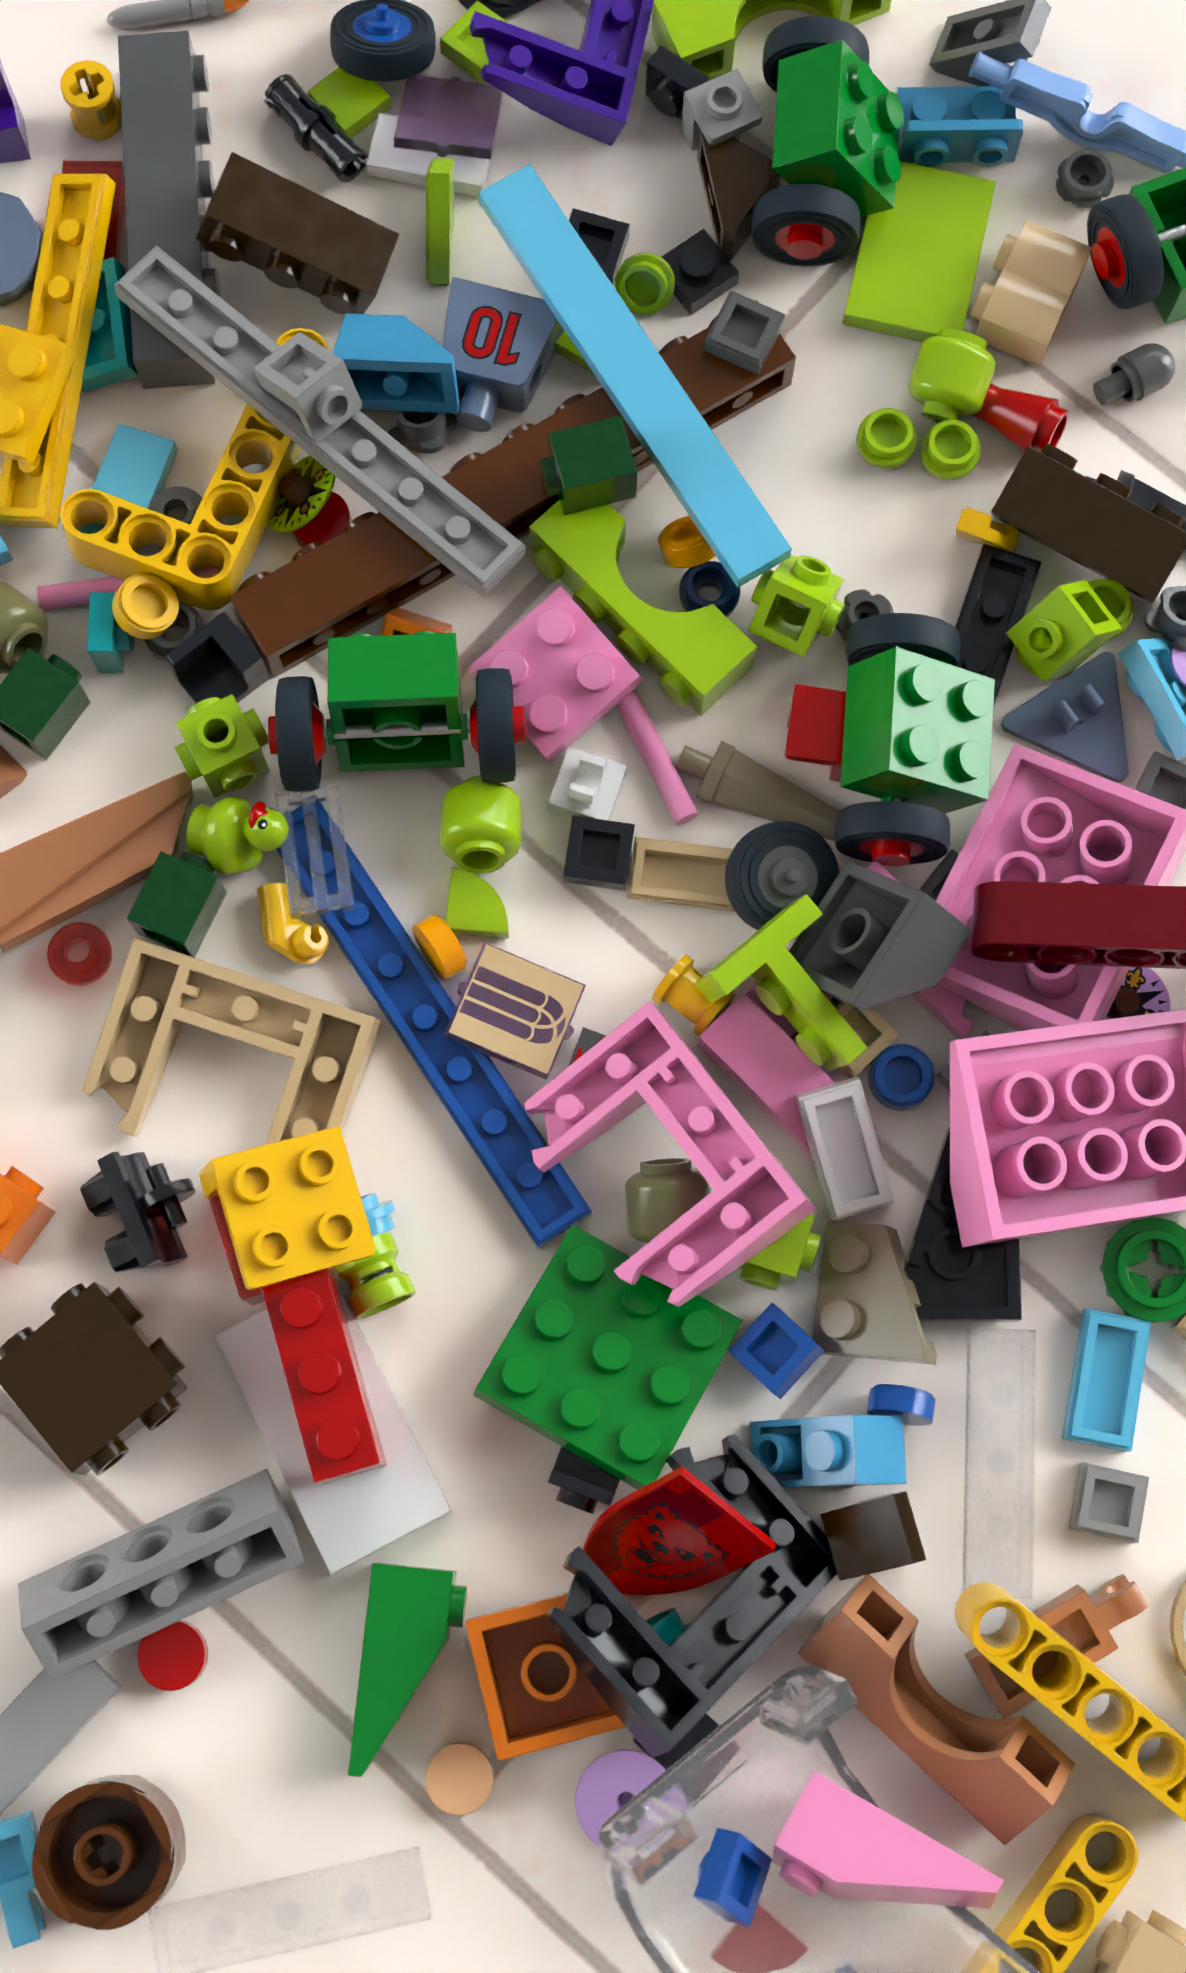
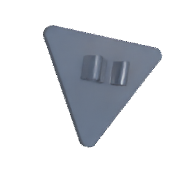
[1001,651,1129,783]

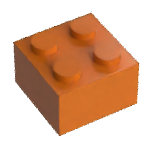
[465,1592,626,1761]

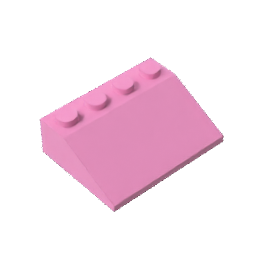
[936,744,1186,1031]
[950,1009,1186,1248]

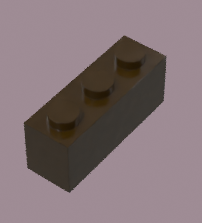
[195,152,400,315]
[991,443,1186,604]

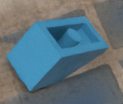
[333,313,460,414]

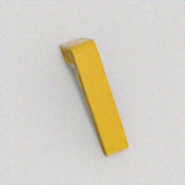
[60,328,328,611]
[955,1582,1186,1822]
[964,1814,1138,1973]

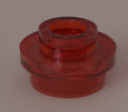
[47,922,112,986]

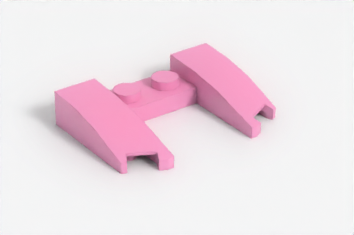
[696,861,973,1157]
[524,1001,817,1307]

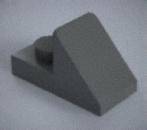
[929,0,1052,86]

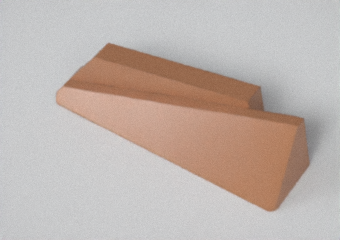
[0,772,193,953]

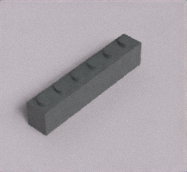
[118,31,221,389]

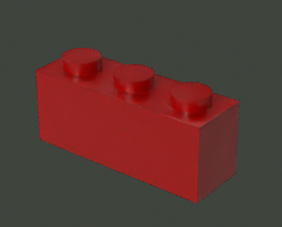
[261,1269,387,1485]

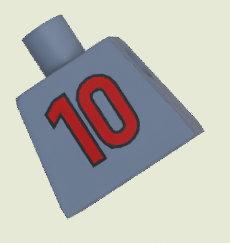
[443,277,564,432]

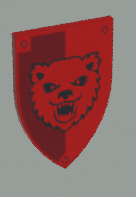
[583,1466,776,1595]

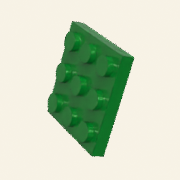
[473,1224,743,1490]

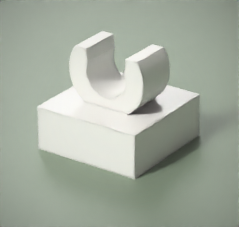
[548,747,627,821]

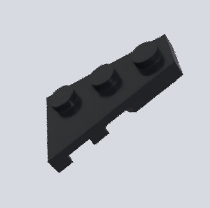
[904,1126,1022,1322]

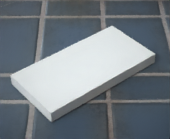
[214,1279,451,1574]

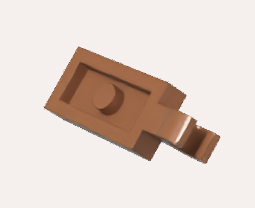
[964,1574,1149,1719]

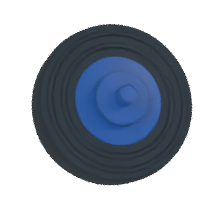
[330,0,436,82]

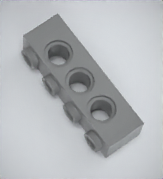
[18,1468,304,1681]

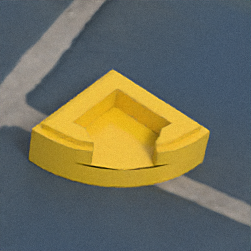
[956,507,1021,553]

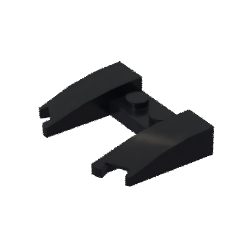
[546,1434,837,1758]

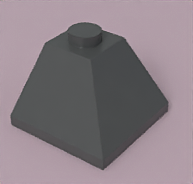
[789,860,972,1010]

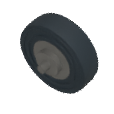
[725,821,840,930]

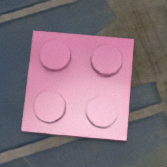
[468,585,644,763]

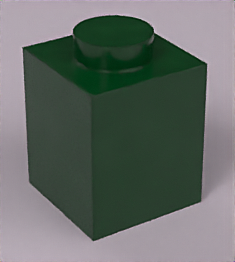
[539,415,638,515]
[0,648,91,761]
[126,851,227,958]

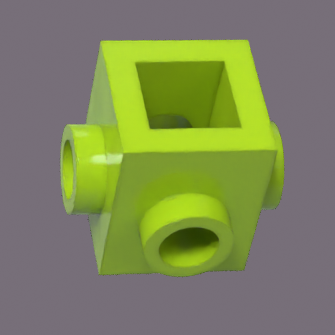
[748,554,845,657]
[174,694,270,798]

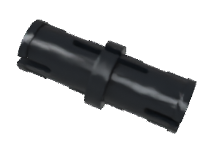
[264,74,368,182]

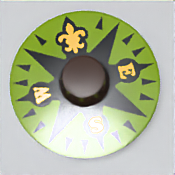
[268,455,336,534]

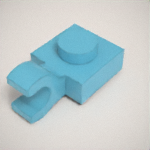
[0,1810,46,1948]

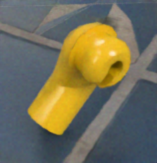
[256,883,329,964]

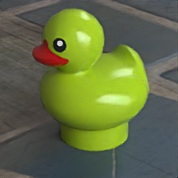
[186,796,289,875]

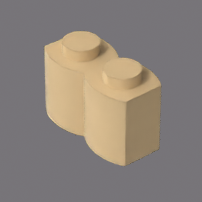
[970,220,1092,367]

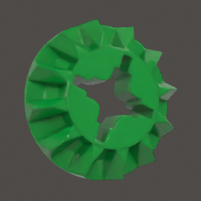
[1099,1217,1186,1323]

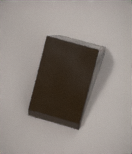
[697,128,781,260]
[820,1491,927,1581]

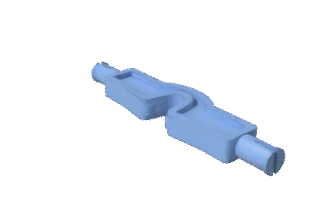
[968,51,1186,173]

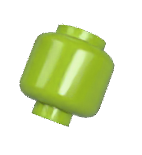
[908,328,996,422]
[440,775,522,873]

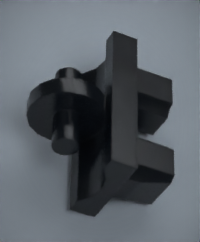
[80,1152,196,1272]

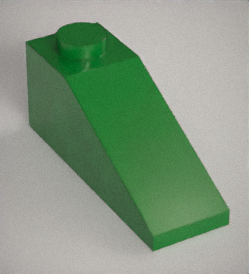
[347,1563,467,1777]

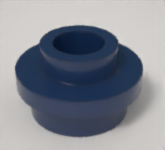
[679,561,740,617]

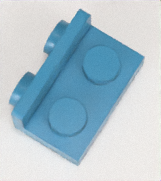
[896,86,1023,167]

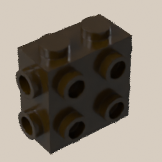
[0,1282,188,1476]

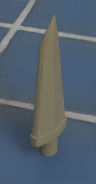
[675,741,839,841]

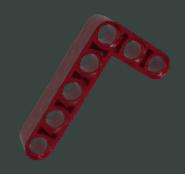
[970,881,1186,969]

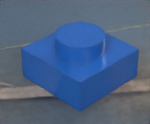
[728,1302,825,1399]
[694,1827,772,1927]

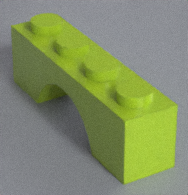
[651,0,892,81]
[529,500,757,716]

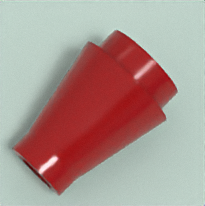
[974,384,1069,452]

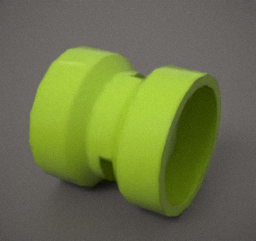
[335,1232,416,1319]

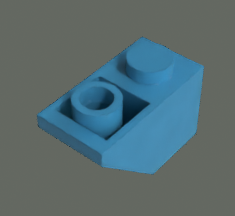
[750,1415,907,1488]

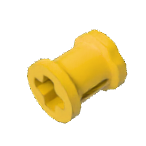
[60,60,122,141]
[651,954,737,1036]

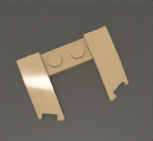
[82,938,383,1145]

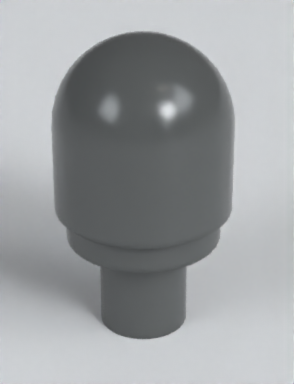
[1093,343,1175,405]

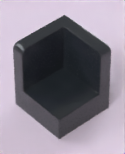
[165,612,270,703]

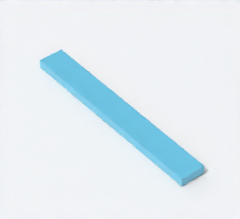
[478,164,792,588]

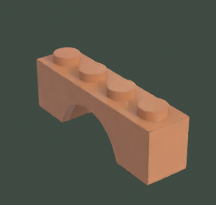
[797,1574,1075,1846]

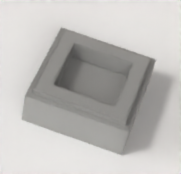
[1068,1463,1149,1543]

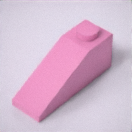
[772,1771,1004,1909]

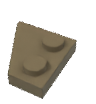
[812,1221,937,1365]

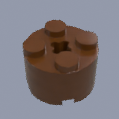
[31,1775,186,1930]

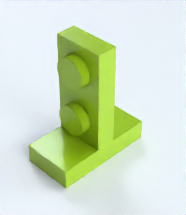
[694,894,867,1071]

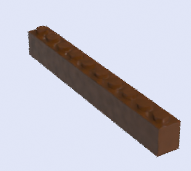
[229,300,796,678]

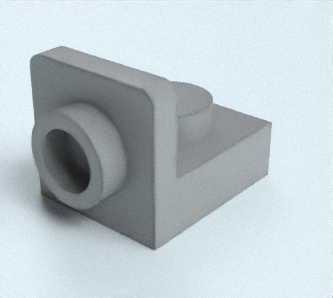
[681,69,762,150]
[253,332,362,442]

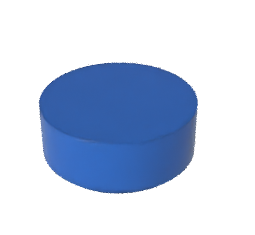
[868,1044,935,1111]
[867,1384,936,1426]

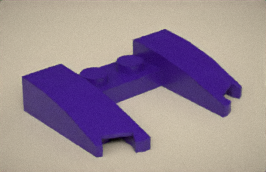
[469,0,653,146]

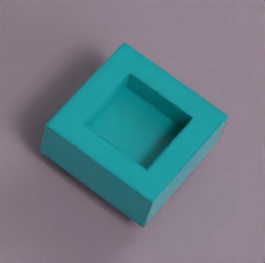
[87,592,135,673]

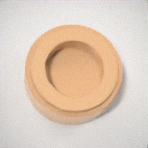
[425,1742,494,1815]

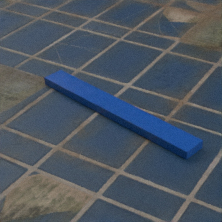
[275,796,592,1249]

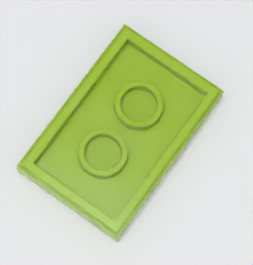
[842,161,996,342]

